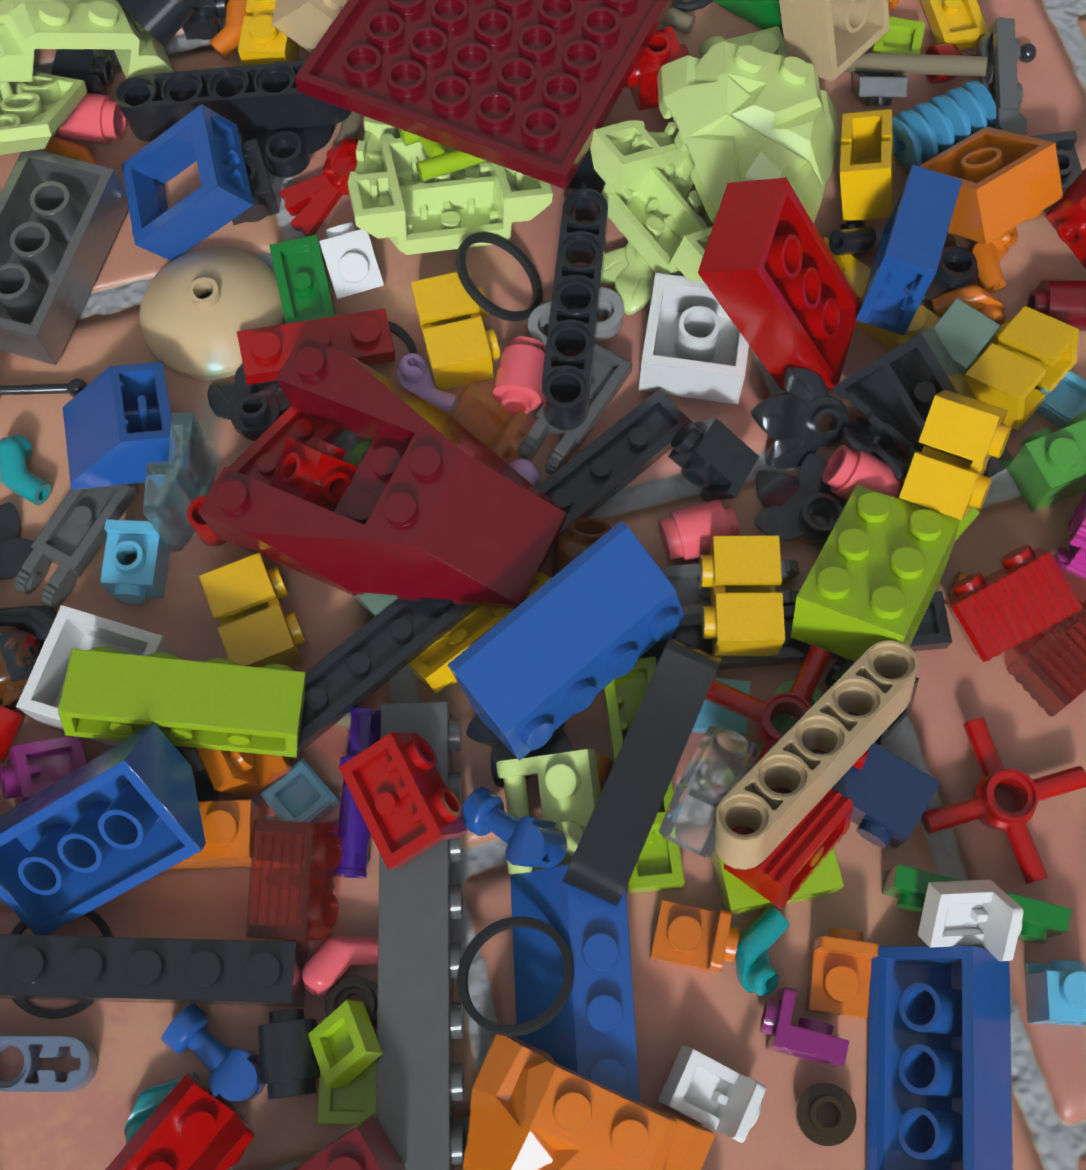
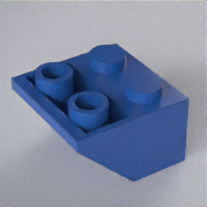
[63,362,179,490]

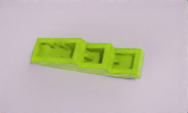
[603,657,685,894]

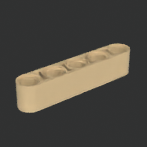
[715,640,918,870]

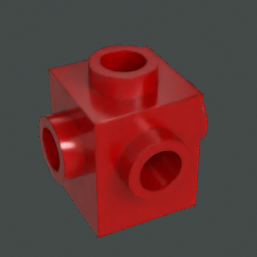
[625,26,690,111]
[269,437,358,512]

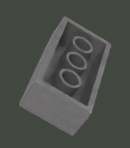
[0,150,129,366]

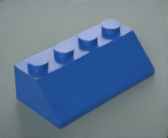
[448,521,685,761]
[0,723,206,935]
[510,864,640,1102]
[867,946,1013,1170]

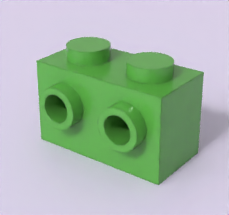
[1007,411,1086,512]

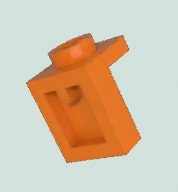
[196,748,291,799]
[649,900,739,974]
[805,928,879,1020]

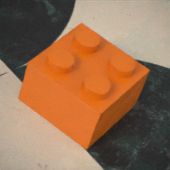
[920,127,1063,244]

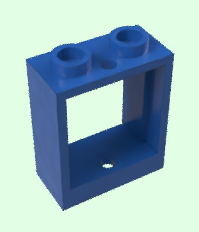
[121,104,254,261]
[856,164,962,336]

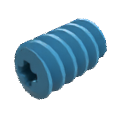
[892,80,996,172]

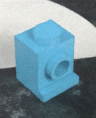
[100,519,172,604]
[1025,960,1086,1026]

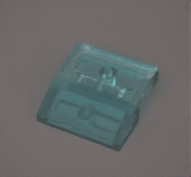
[143,412,217,552]

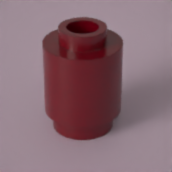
[1027,279,1086,331]

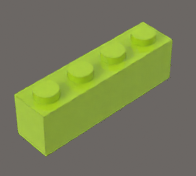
[58,646,306,757]

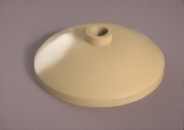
[140,247,286,380]

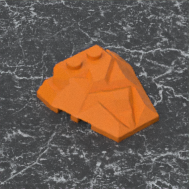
[463,1034,716,1170]

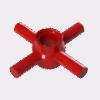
[706,646,870,770]
[921,717,1086,885]

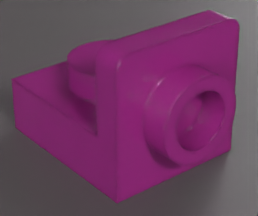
[0,736,87,806]
[760,986,849,1067]

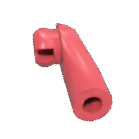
[302,936,378,996]

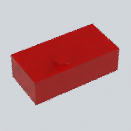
[698,177,861,390]

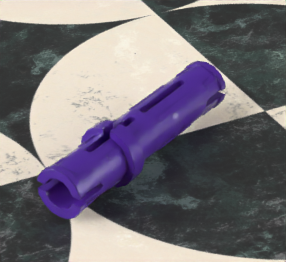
[330,708,381,879]

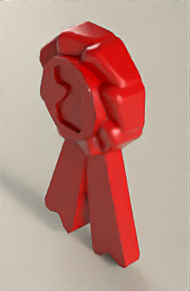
[279,138,363,237]

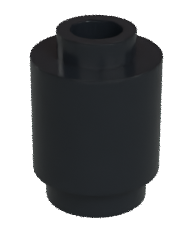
[257,1008,320,1100]

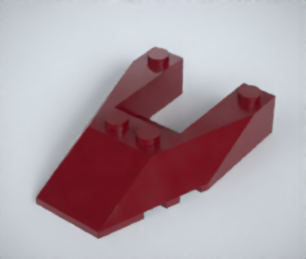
[198,336,567,609]

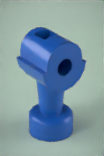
[461,787,567,868]
[161,1003,266,1101]

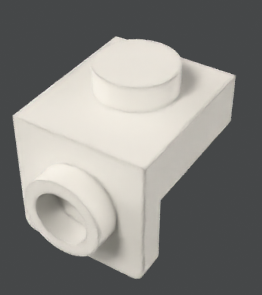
[319,222,384,299]
[918,880,1023,961]
[658,1045,766,1143]

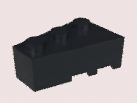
[831,328,1014,478]

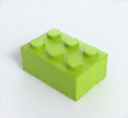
[791,485,960,662]

